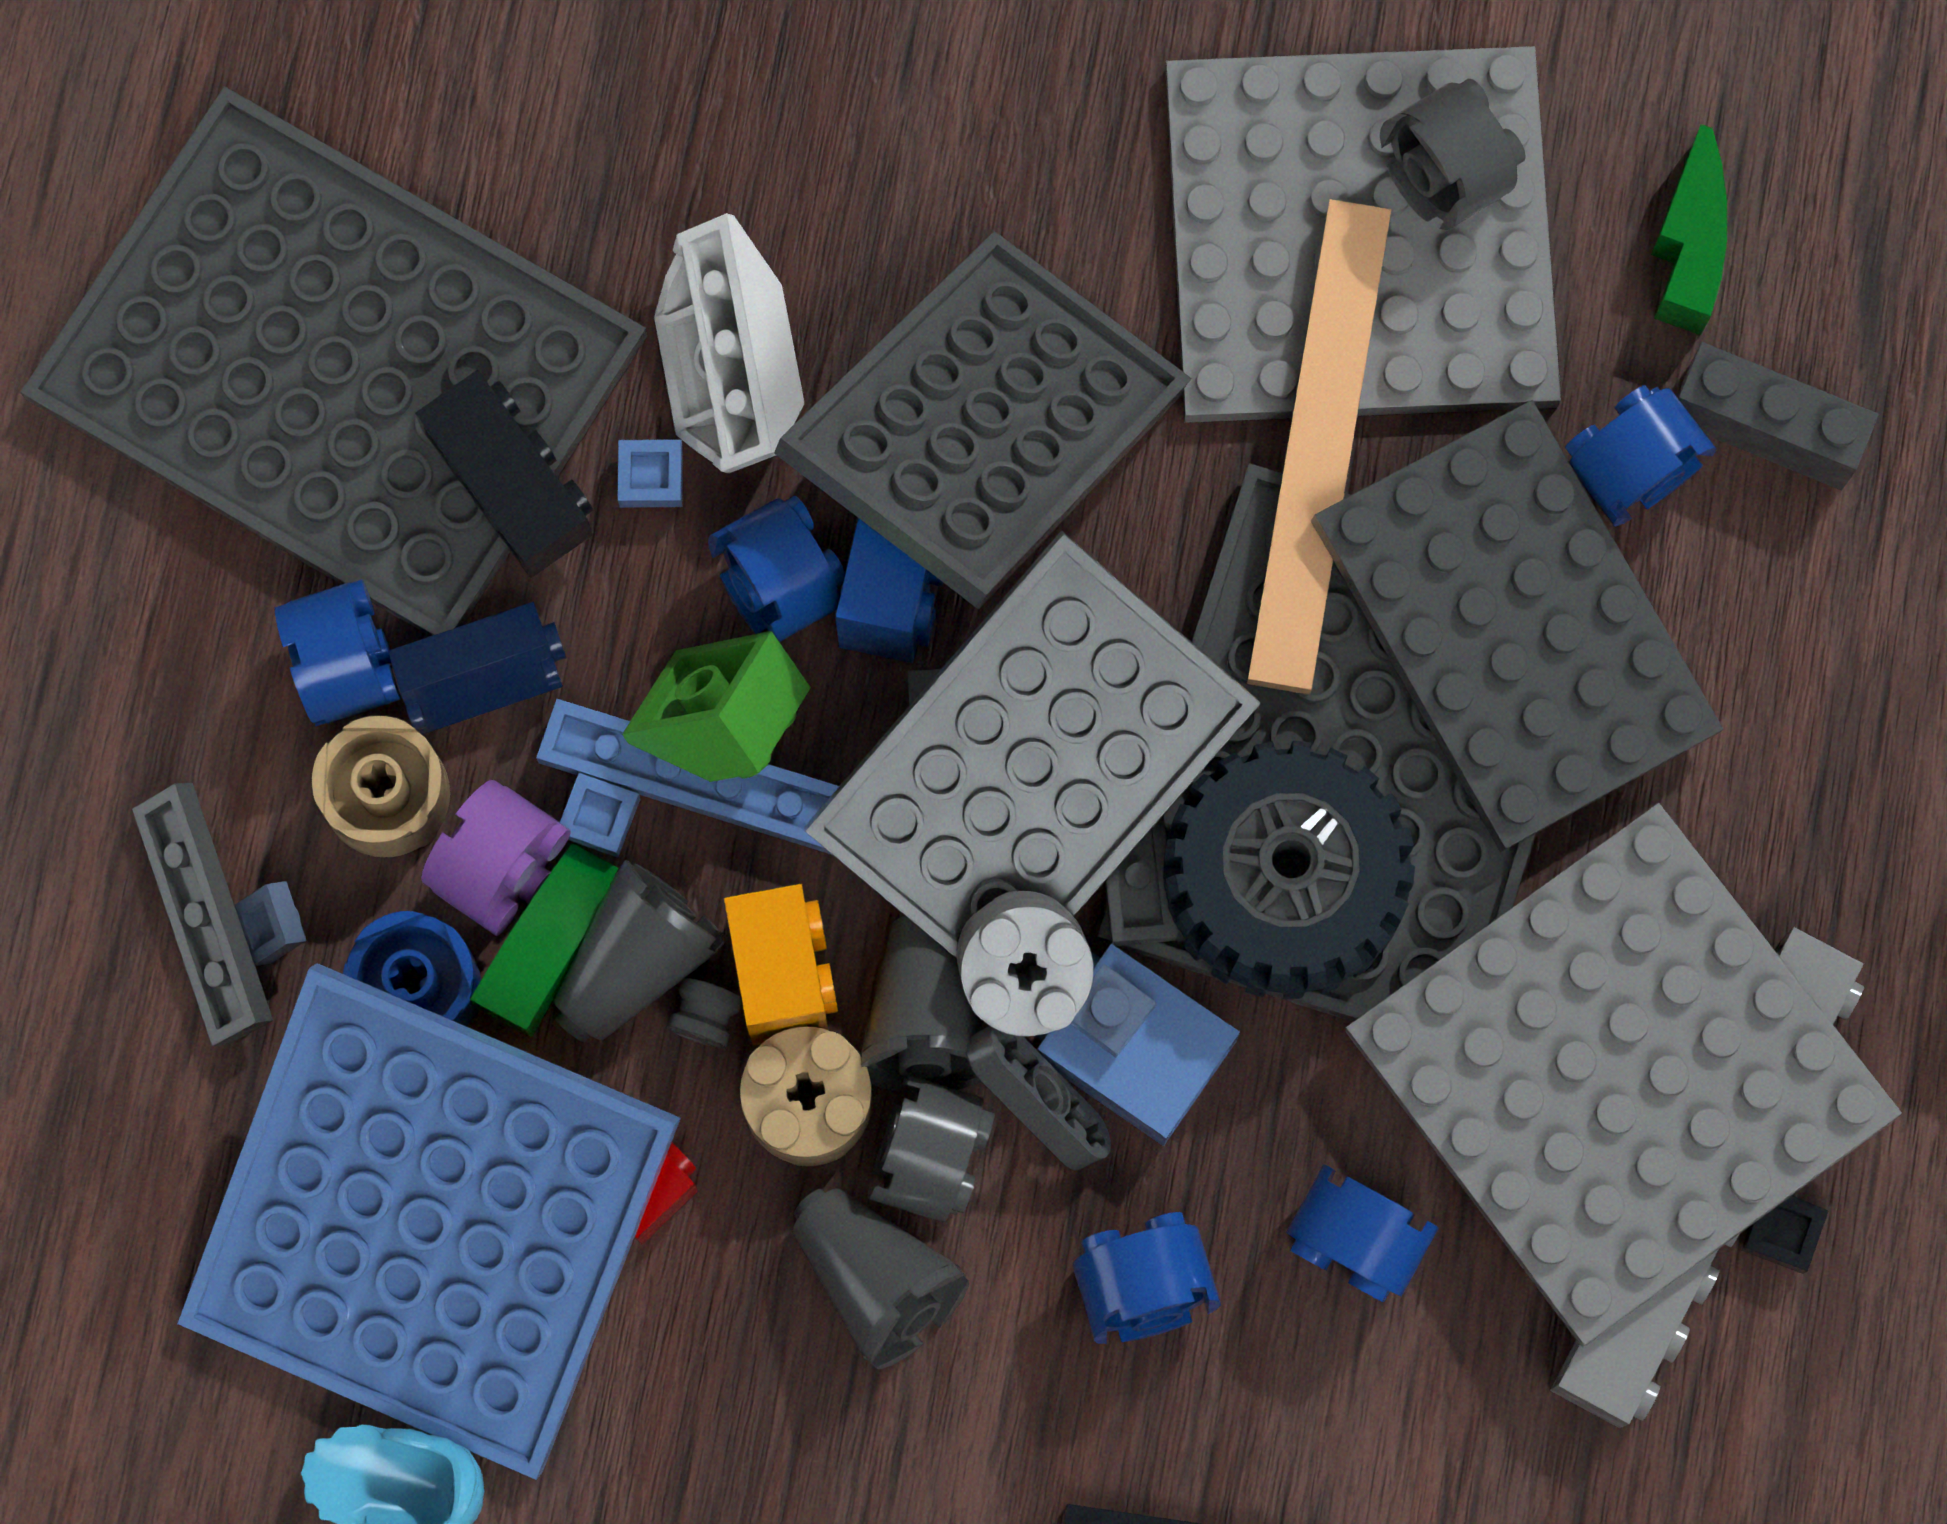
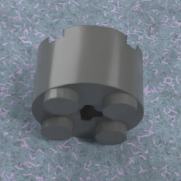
[1380,78,1526,230]
[868,1074,995,1223]

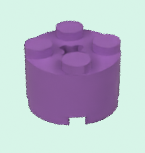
[421,780,571,936]

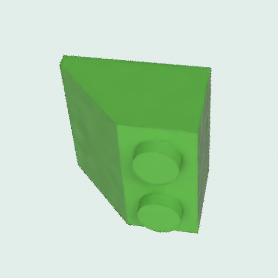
[622,631,811,782]

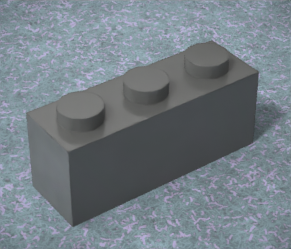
[1677,342,1879,491]

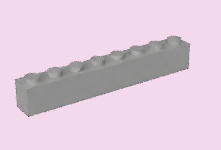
[1550,927,1864,1428]

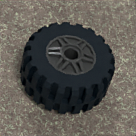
[1163,741,1415,999]

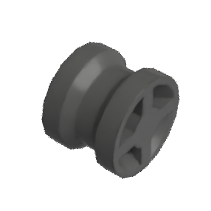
[666,978,742,1049]

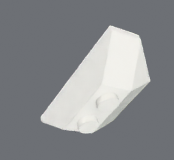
[654,213,805,473]

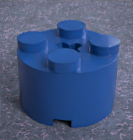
[1565,385,1717,526]
[708,496,845,642]
[274,579,401,726]
[343,911,481,1027]
[1286,1164,1439,1302]
[1072,1212,1221,1344]

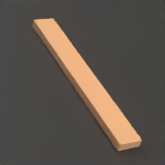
[1247,199,1392,695]

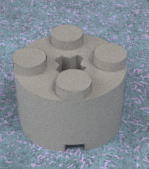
[957,891,1094,1036]

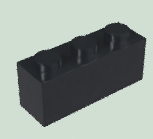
[415,370,593,579]

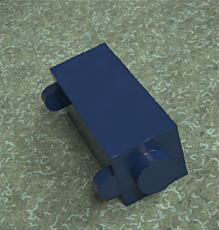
[388,602,567,735]

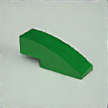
[1651,124,1727,335]
[470,843,618,1038]

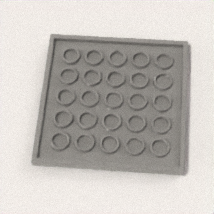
[1165,46,1561,423]
[1346,803,1902,1348]

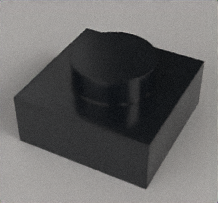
[1741,1196,1829,1274]

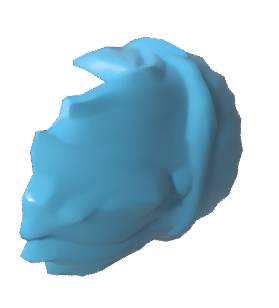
[301,1424,485,1524]

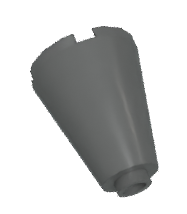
[553,860,726,1043]
[860,915,983,1093]
[792,1188,969,1369]

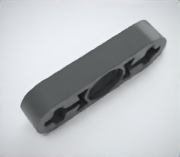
[967,1025,1111,1171]

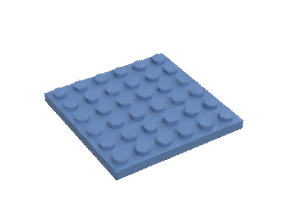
[177,963,681,1480]

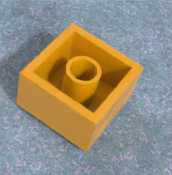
[724,884,838,1046]

